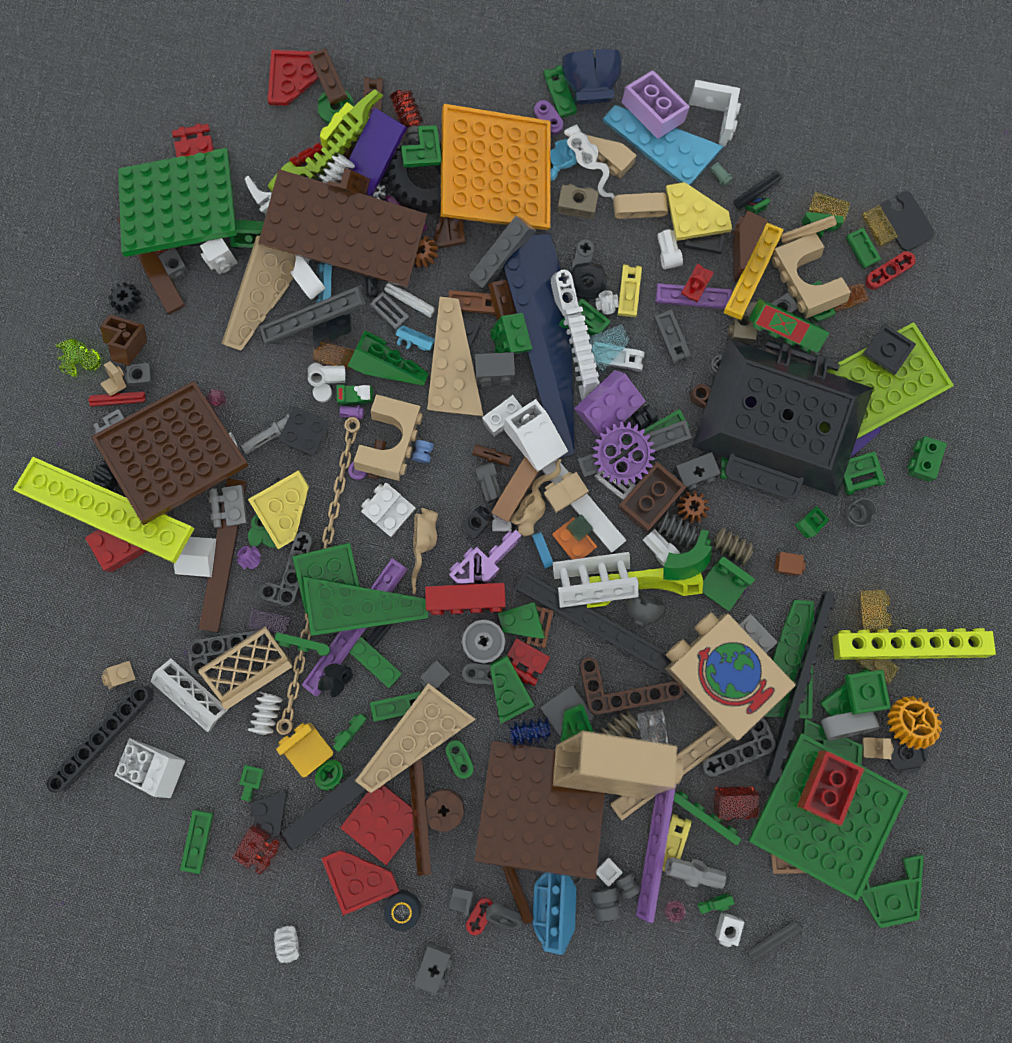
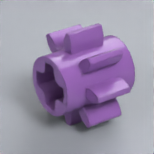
[236,545,261,569]

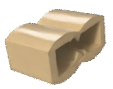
[543,472,589,513]

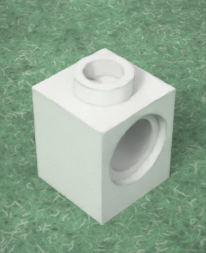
[715,912,744,947]

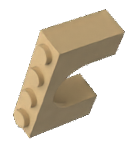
[772,233,851,318]
[354,395,423,481]

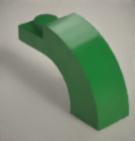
[663,529,712,581]

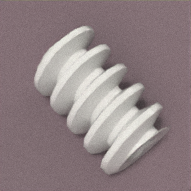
[319,153,355,184]
[248,692,282,735]

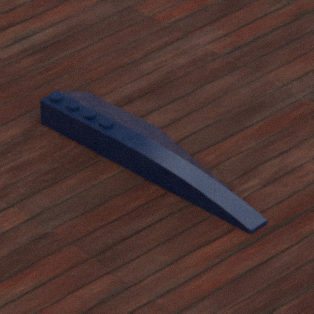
[502,234,575,459]

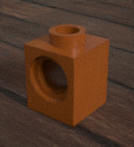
[774,552,806,576]

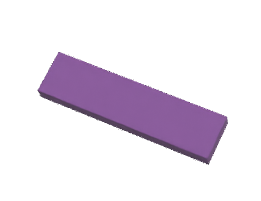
[655,283,732,309]

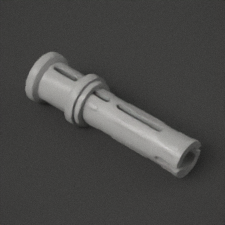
[241,413,290,454]

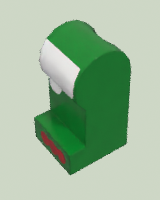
[337,385,373,406]

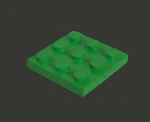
[292,542,360,614]

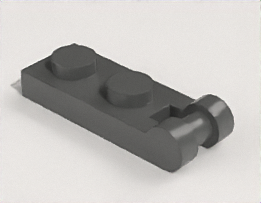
[654,309,691,365]

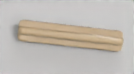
[781,215,837,244]

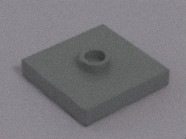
[540,685,595,737]

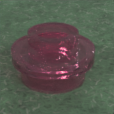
[206,389,226,406]
[665,901,685,922]

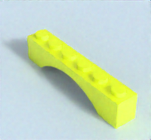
[586,568,703,608]

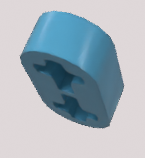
[532,531,553,569]

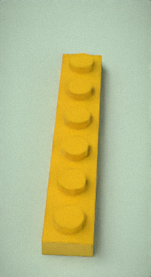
[724,223,784,320]

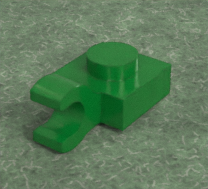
[239,765,265,802]

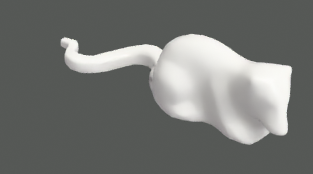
[564,125,615,199]

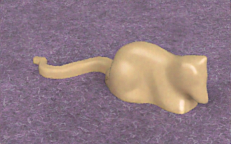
[510,458,561,536]
[411,508,438,594]

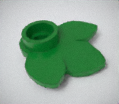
[248,514,276,548]

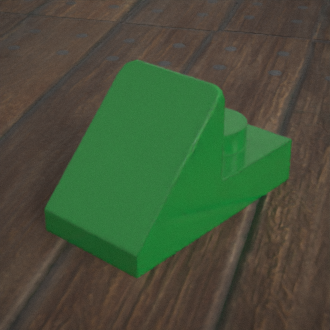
[801,212,844,239]
[795,505,829,538]

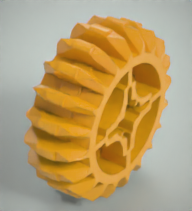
[887,696,942,750]

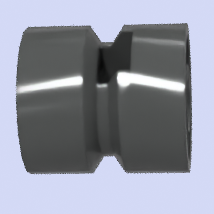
[591,886,622,921]

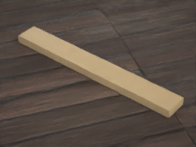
[610,725,731,821]

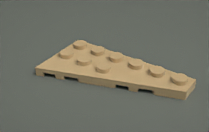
[222,236,296,350]
[427,297,484,417]
[355,683,476,793]

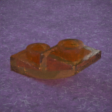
[833,283,869,312]

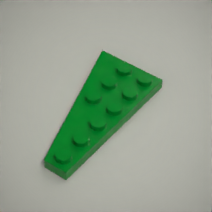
[303,577,428,636]
[764,600,814,719]

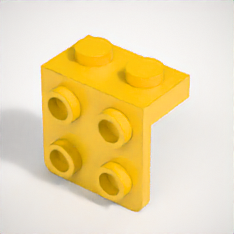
[276,723,333,777]

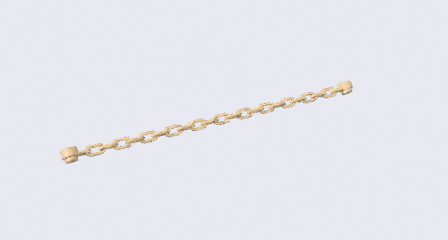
[276,417,361,735]

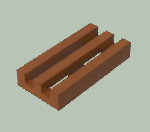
[526,606,554,648]

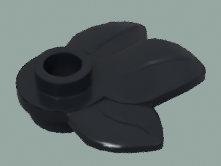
[317,663,353,698]

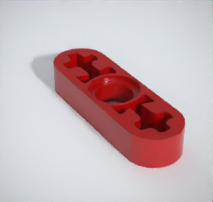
[865,251,915,290]

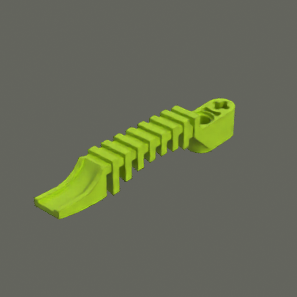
[268,90,383,191]

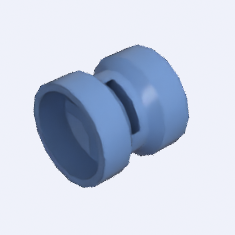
[411,440,434,464]

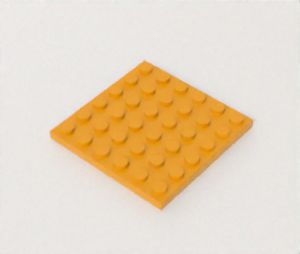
[441,104,550,230]

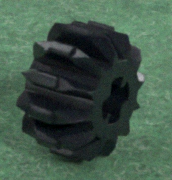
[108,282,142,315]
[90,461,118,491]

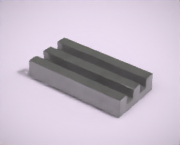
[370,291,410,331]

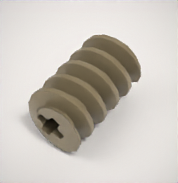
[711,526,755,566]
[597,709,639,738]

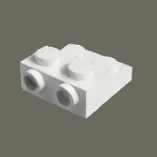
[361,483,416,538]

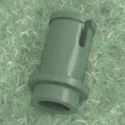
[710,162,733,187]

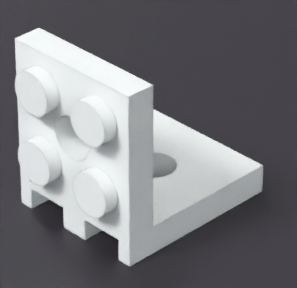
[689,80,741,147]

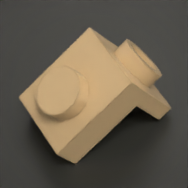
[101,361,127,396]
[101,661,135,690]
[862,737,893,759]

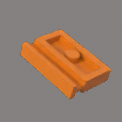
[552,517,597,560]

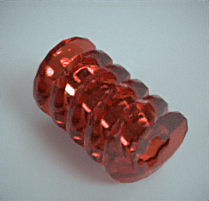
[390,90,423,133]

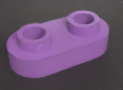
[534,100,563,135]

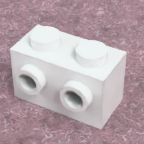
[200,238,238,274]

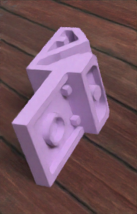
[449,530,521,585]

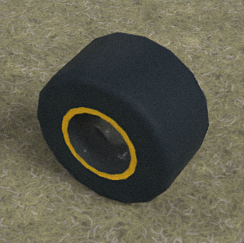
[384,891,421,931]

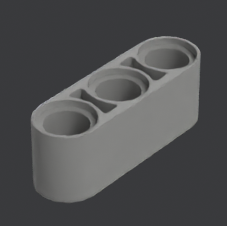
[821,712,880,741]

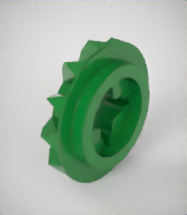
[315,760,345,791]

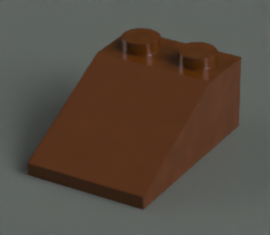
[732,211,768,282]

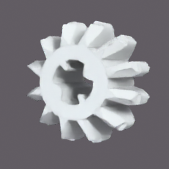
[274,926,299,963]

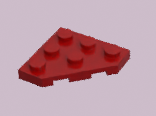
[268,50,319,106]
[321,850,400,915]

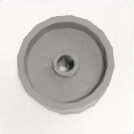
[462,620,505,663]

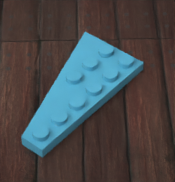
[603,105,723,186]

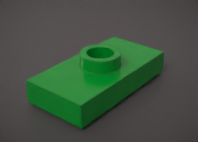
[845,227,881,269]

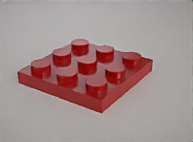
[340,784,414,865]

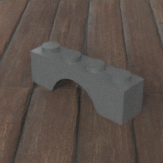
[469,216,536,290]

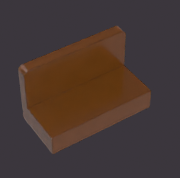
[328,168,370,195]

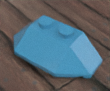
[532,873,577,955]

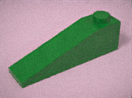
[348,330,428,386]

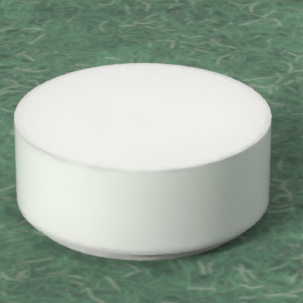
[313,383,333,403]

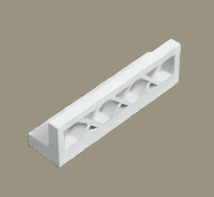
[150,659,228,732]

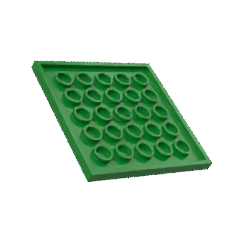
[118,148,237,257]
[748,733,909,901]

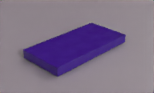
[348,107,407,196]

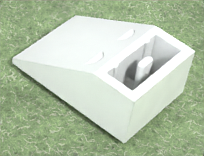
[503,399,568,472]
[114,738,185,798]

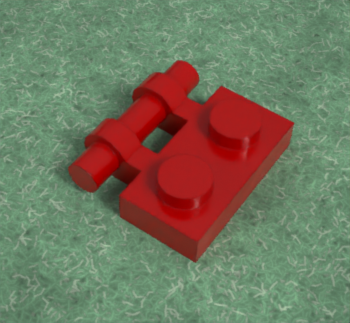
[172,123,214,158]
[507,638,550,686]

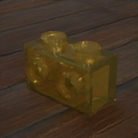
[860,590,892,631]

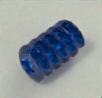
[509,716,551,747]

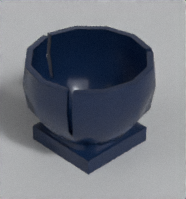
[562,49,622,105]

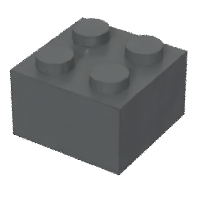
[475,352,515,388]

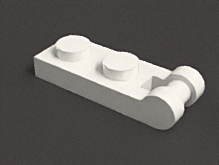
[592,343,645,372]

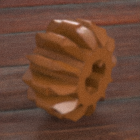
[413,236,439,268]
[677,491,710,524]

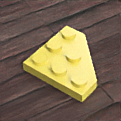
[666,182,732,241]
[248,470,309,549]

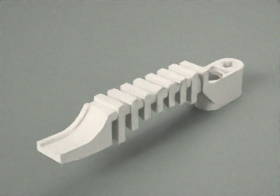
[245,176,326,300]
[551,270,600,400]

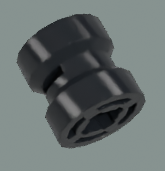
[632,404,658,430]

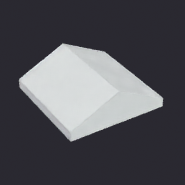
[174,537,216,577]

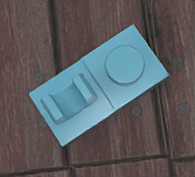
[396,325,435,351]

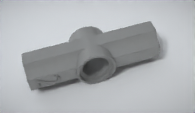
[664,857,726,889]

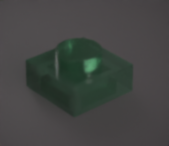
[566,514,594,542]

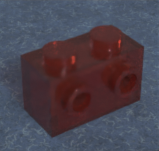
[714,787,759,820]

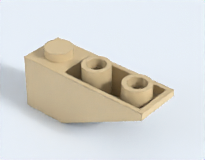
[587,135,637,179]

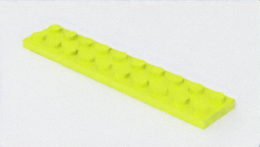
[13,457,194,564]

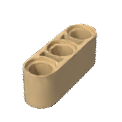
[613,193,668,219]

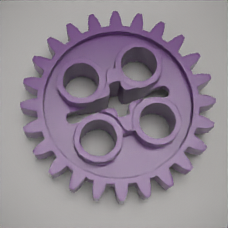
[592,422,655,485]

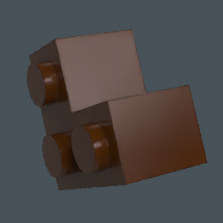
[100,314,147,366]

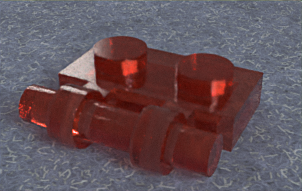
[232,825,280,874]

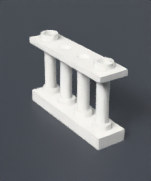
[553,552,638,608]

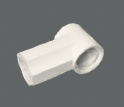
[657,229,683,269]
[308,363,345,387]
[642,529,680,566]

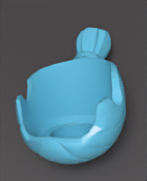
[550,139,577,181]

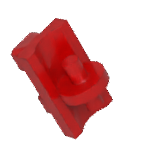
[681,264,714,303]

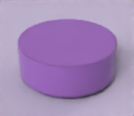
[348,462,368,480]

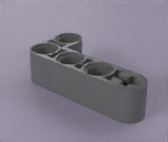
[259,532,315,606]
[188,631,268,677]
[700,718,776,777]

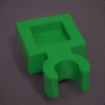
[697,892,734,914]

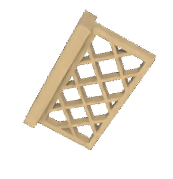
[198,626,293,710]

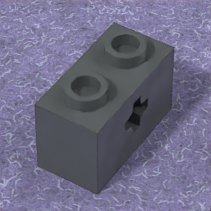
[674,452,721,491]
[413,942,453,995]

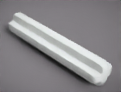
[385,282,435,317]

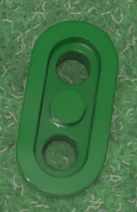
[446,740,474,779]

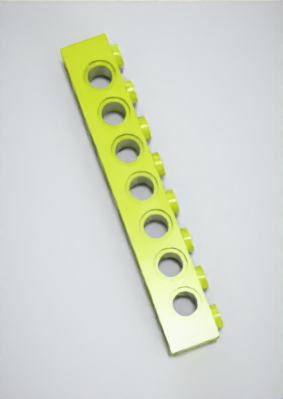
[832,628,996,660]

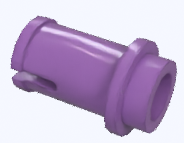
[340,405,365,420]

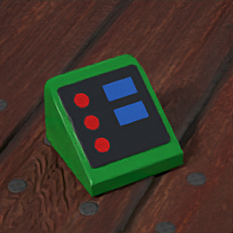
[744,197,770,214]

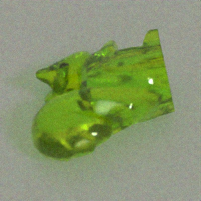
[55,339,102,377]

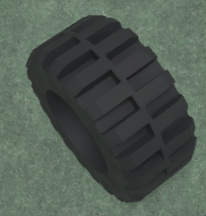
[389,138,441,215]

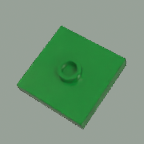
[845,669,891,715]

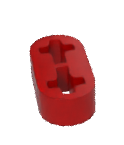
[466,897,494,935]

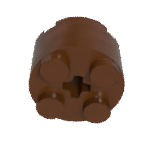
[426,788,464,832]

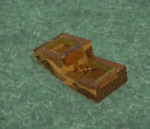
[313,342,355,369]

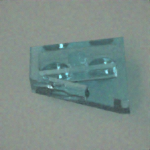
[589,324,630,372]

